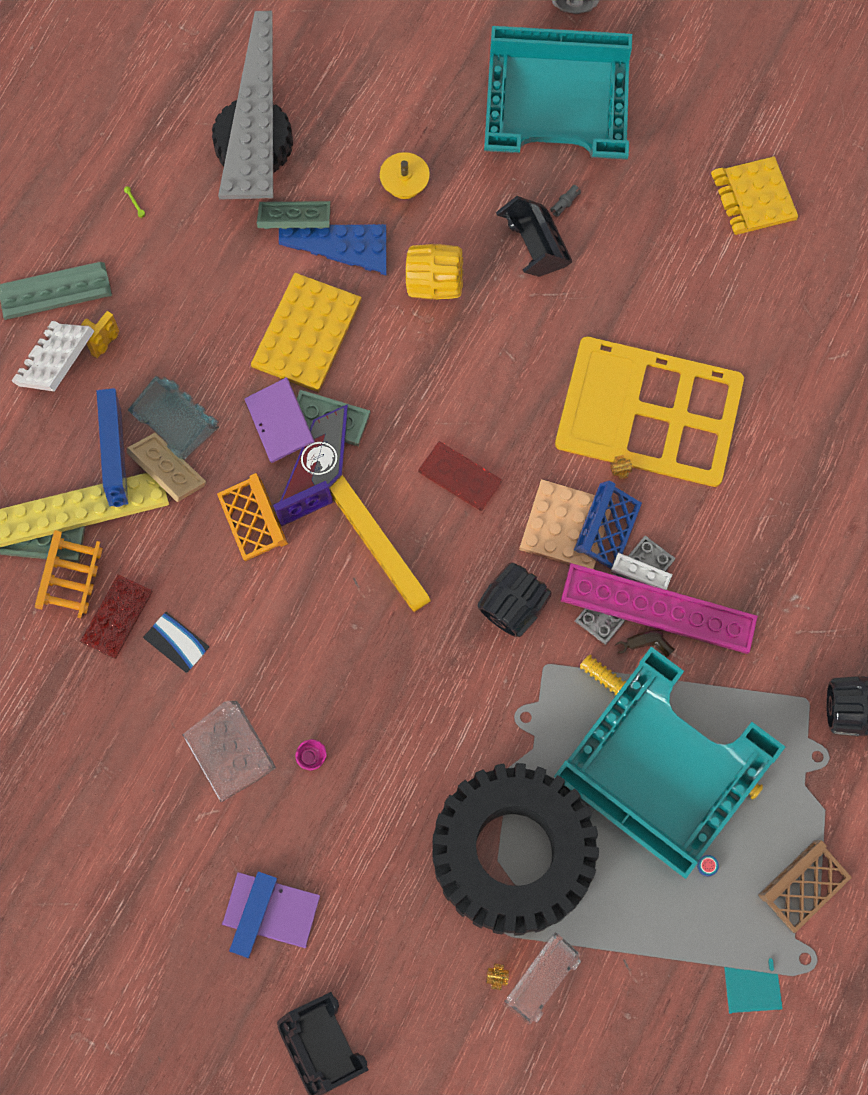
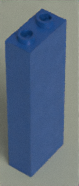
[96,388,128,507]

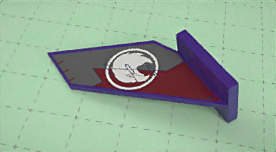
[273,404,348,526]

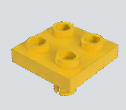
[81,311,119,359]

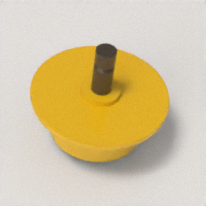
[380,152,430,199]

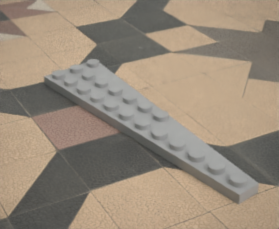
[218,11,273,199]

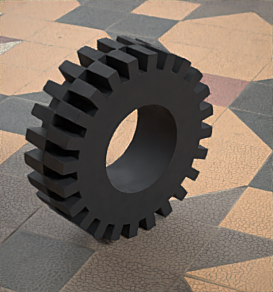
[432,763,599,936]

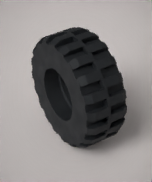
[212,100,293,173]

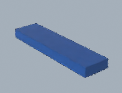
[229,871,278,958]

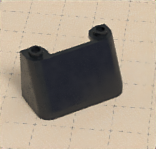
[277,992,369,1095]

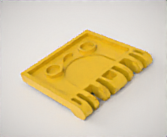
[711,156,798,235]

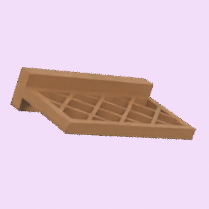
[758,840,852,933]

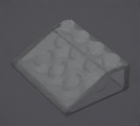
[182,701,276,802]

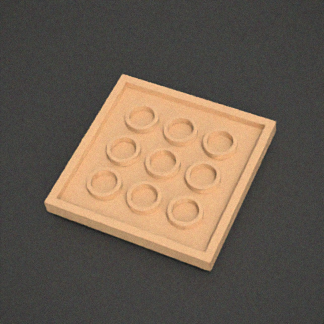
[519,479,614,569]

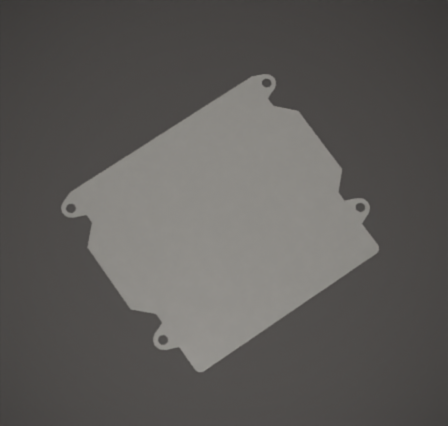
[497,664,830,976]

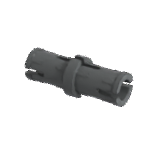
[550,185,581,217]

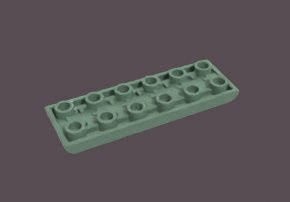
[0,262,112,320]

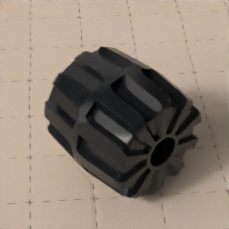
[477,563,552,637]
[826,676,868,736]

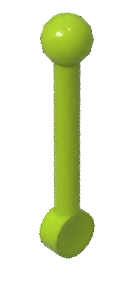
[124,186,145,218]

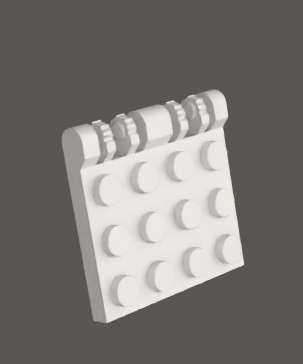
[12,321,94,391]

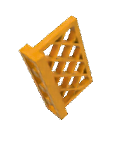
[217,473,288,561]

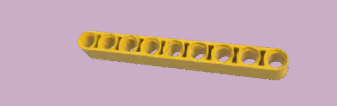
[329,475,431,612]

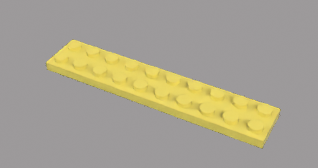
[0,473,169,547]

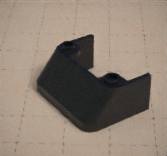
[495,196,572,277]

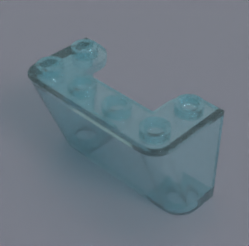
[128,376,219,460]

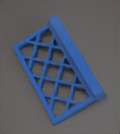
[574,481,642,569]

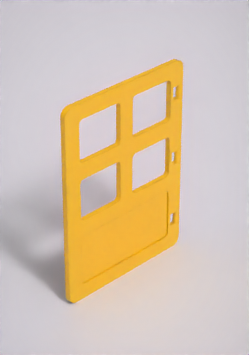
[555,337,744,487]

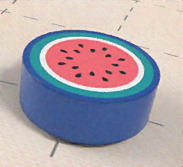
[697,855,719,877]

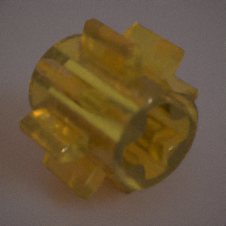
[610,455,632,480]
[486,964,509,990]

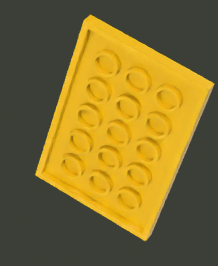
[251,273,362,392]

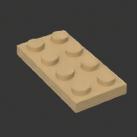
[126,433,206,502]

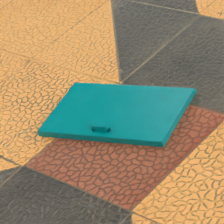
[724,958,783,1014]

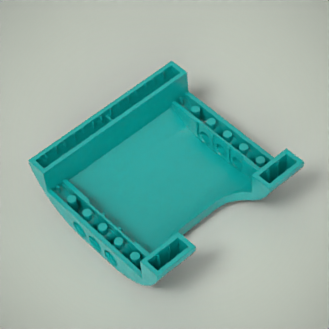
[484,26,632,160]
[554,647,786,879]

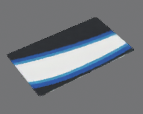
[143,612,209,673]

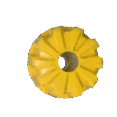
[406,244,464,300]

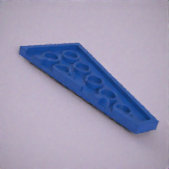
[279,224,387,276]

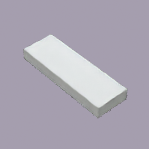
[611,553,673,590]

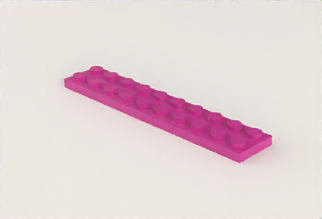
[561,563,758,654]

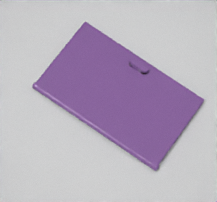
[245,377,315,463]
[222,873,320,948]

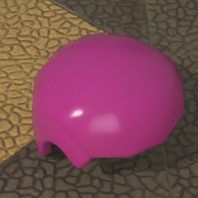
[295,739,327,771]

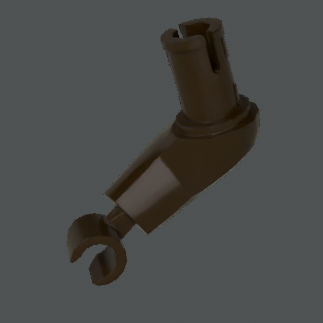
[615,630,675,658]

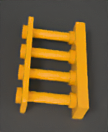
[35,530,103,618]

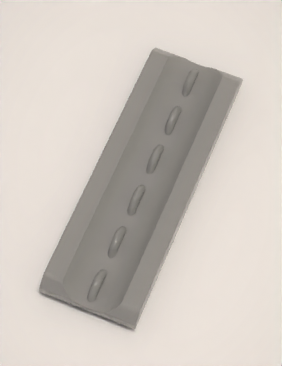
[575,536,676,645]

